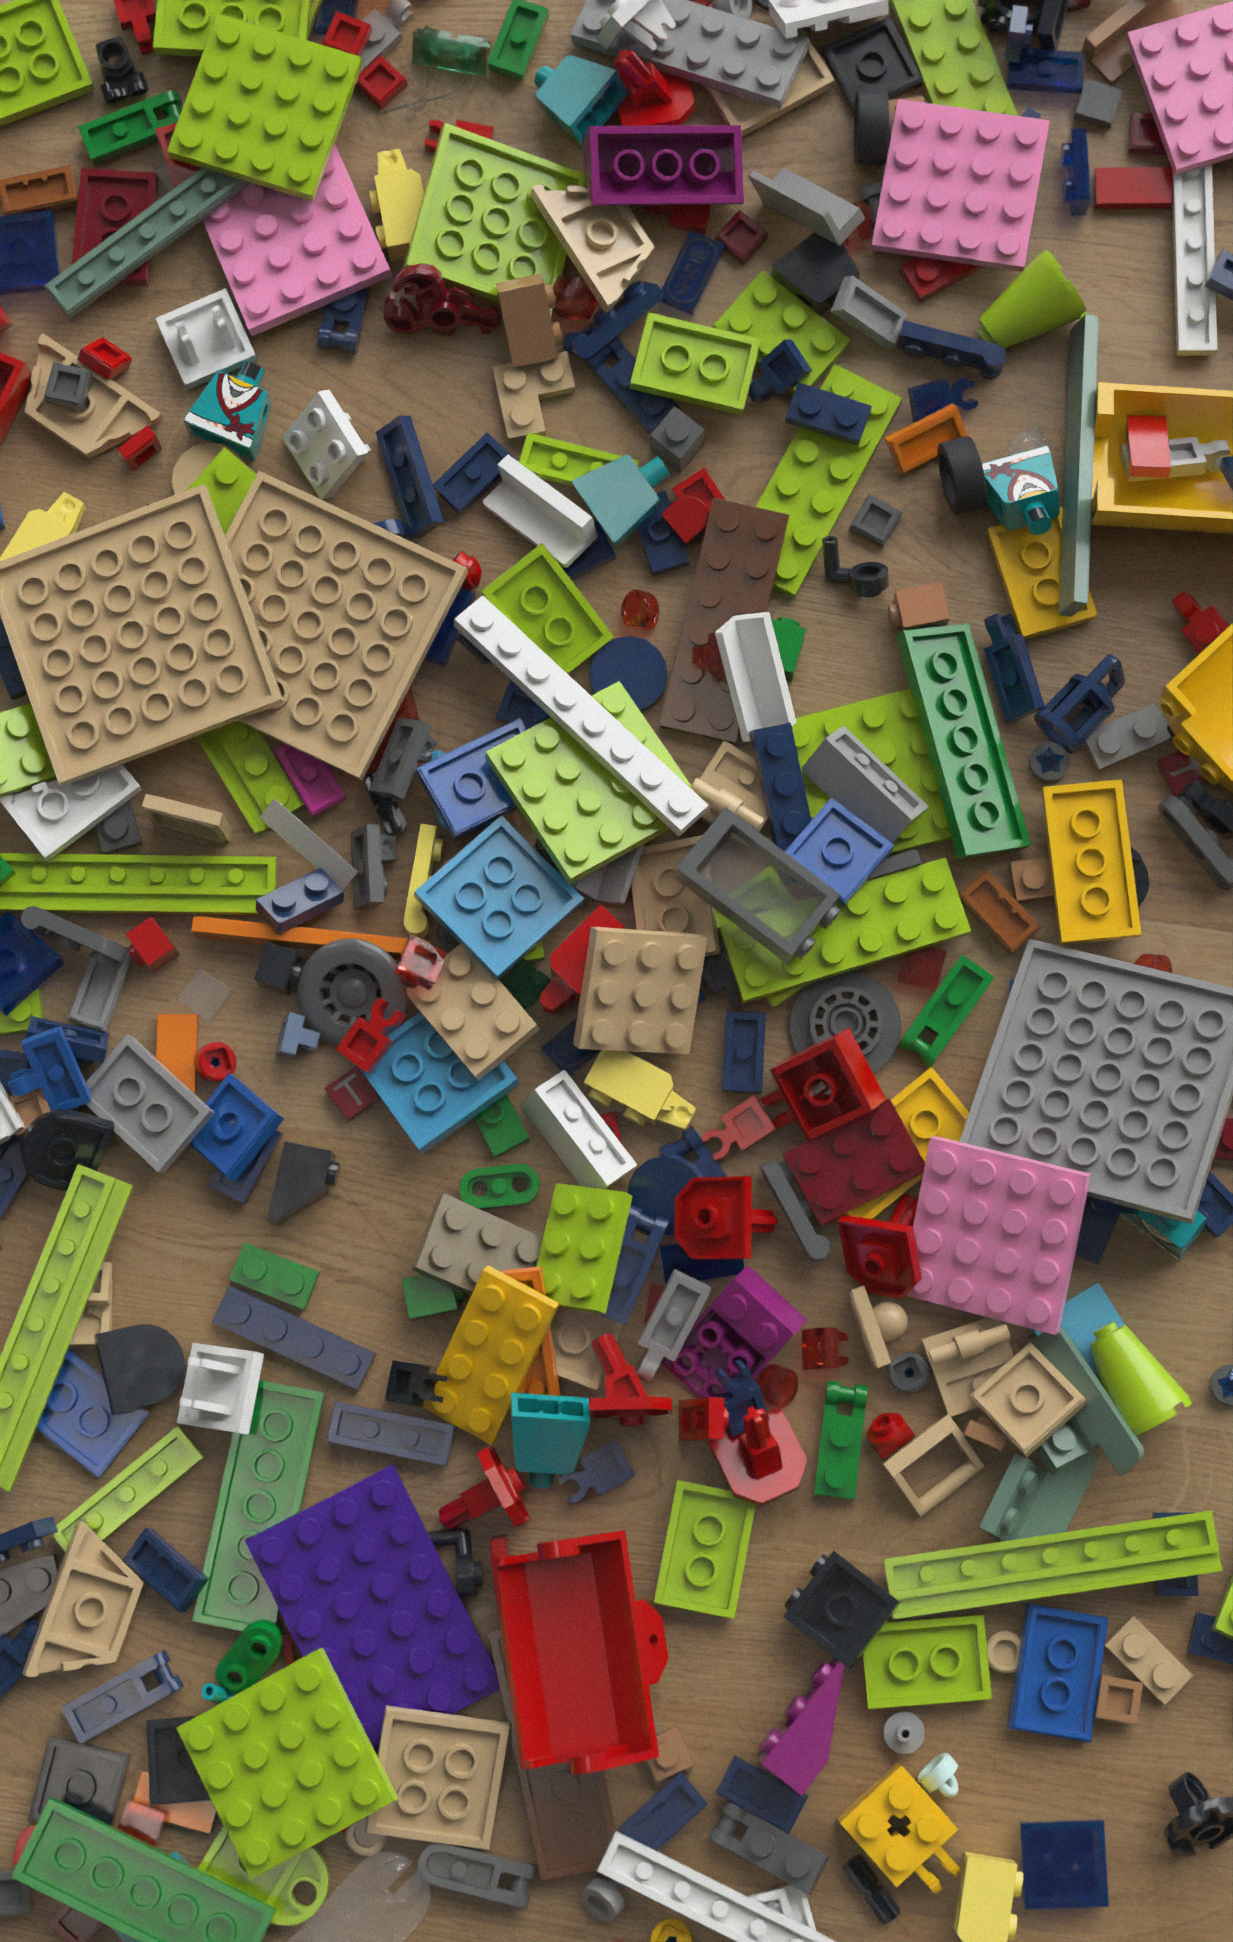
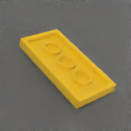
[1041,779,1142,945]
[844,1067,969,1219]
[422,1265,560,1445]

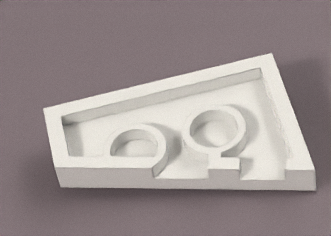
[769,0,888,39]
[0,764,142,862]

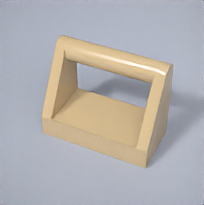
[880,1414,985,1517]

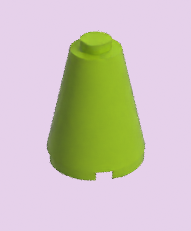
[976,249,1087,349]
[1089,1321,1192,1436]

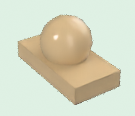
[847,1286,908,1370]

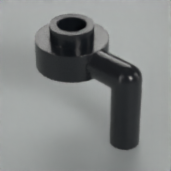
[822,536,889,597]
[427,1527,484,1597]

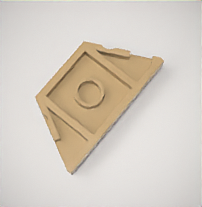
[530,185,654,313]
[25,333,163,459]
[22,1520,144,1677]

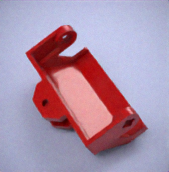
[490,1530,669,1775]

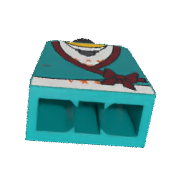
[183,361,271,461]
[982,445,1059,535]
[1119,1206,1206,1261]

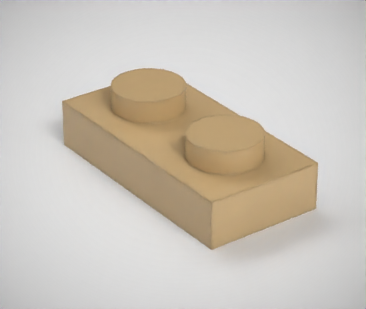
[1105,1615,1194,1705]

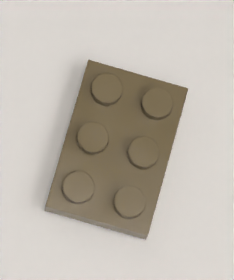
[411,1193,543,1296]

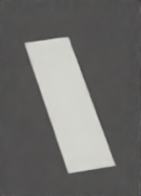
[260,798,358,890]

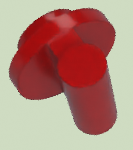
[867,1413,915,1460]

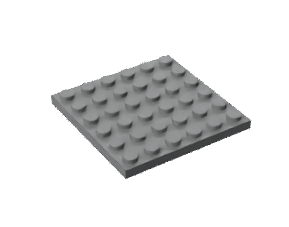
[959,939,1233,1224]

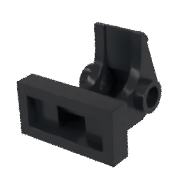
[976,0,1070,53]

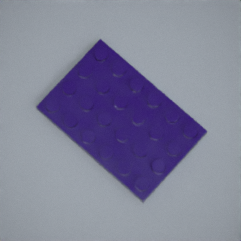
[245,1464,500,1754]

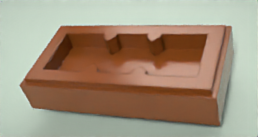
[0,165,78,221]
[959,869,1041,955]

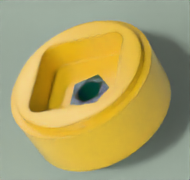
[650,1919,694,1942]

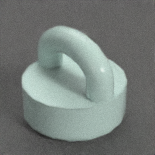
[918,1753,958,1798]

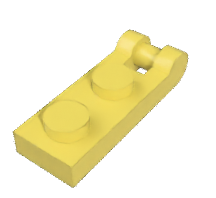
[404,824,444,940]

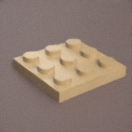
[573,927,708,1054]
[365,1705,510,1850]

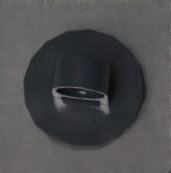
[1164,1772,1233,1856]

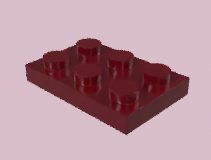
[71,168,159,286]
[782,1098,925,1227]

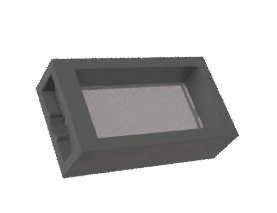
[675,807,841,965]

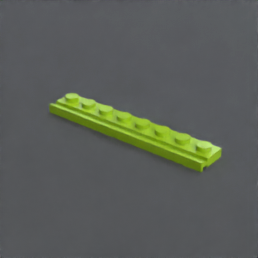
[196,721,306,837]
[0,853,278,916]
[0,1164,134,1492]
[884,1510,1223,1619]

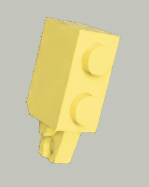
[369,149,424,262]
[0,492,86,561]
[584,1050,696,1131]
[953,1852,1023,1942]

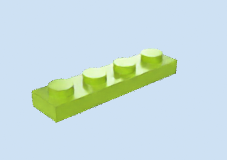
[52,1426,205,1552]

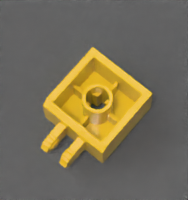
[837,1762,961,1894]

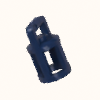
[1034,654,1125,754]

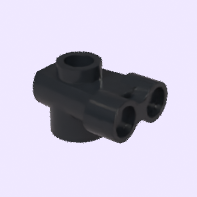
[95,37,149,104]

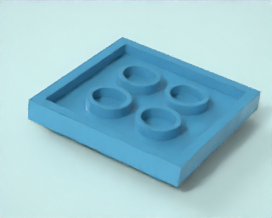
[414,815,584,981]
[359,1011,520,1154]

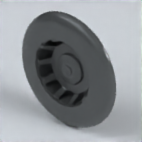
[297,938,407,1046]
[790,971,901,1073]

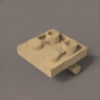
[691,740,768,849]
[921,1317,1014,1417]

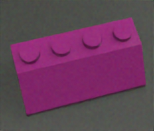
[582,125,744,206]

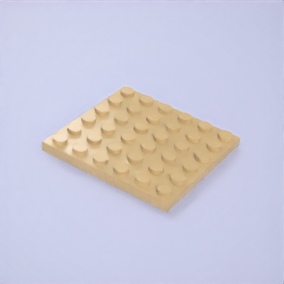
[225,471,468,781]
[0,484,284,787]

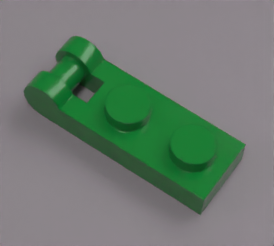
[78,90,182,165]
[897,954,994,1068]
[813,1380,868,1499]

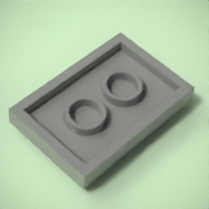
[85,1034,215,1174]

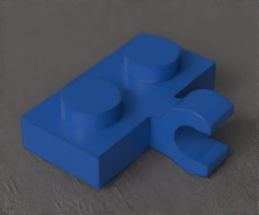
[8,1026,92,1111]

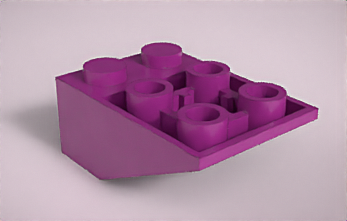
[661,1265,808,1398]
[758,1658,844,1796]

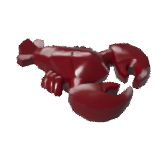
[383,263,500,335]

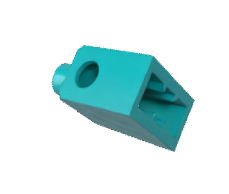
[534,55,629,147]
[572,454,671,547]
[510,1393,590,1489]

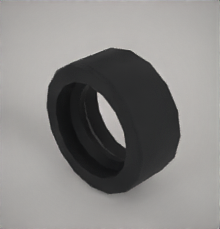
[854,90,889,165]
[937,436,987,515]

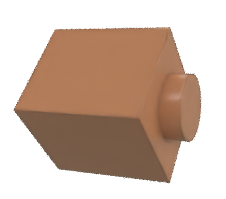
[888,581,950,633]

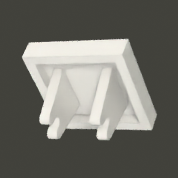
[596,0,676,52]
[155,288,257,390]
[282,389,371,500]
[177,1343,264,1435]

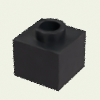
[254,942,304,995]

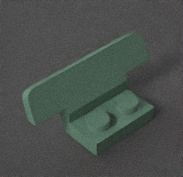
[1030,1327,1144,1476]
[979,1452,1098,1541]

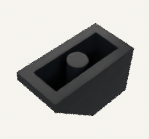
[267,1141,340,1225]

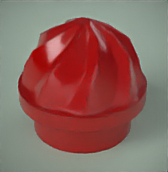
[452,551,482,591]

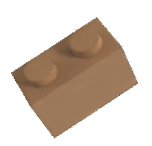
[495,274,563,368]

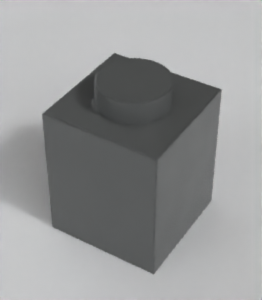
[650,406,705,474]

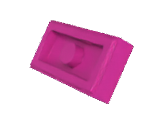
[274,744,347,819]

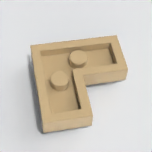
[492,351,576,444]

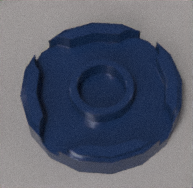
[590,636,668,713]
[628,1155,704,1236]

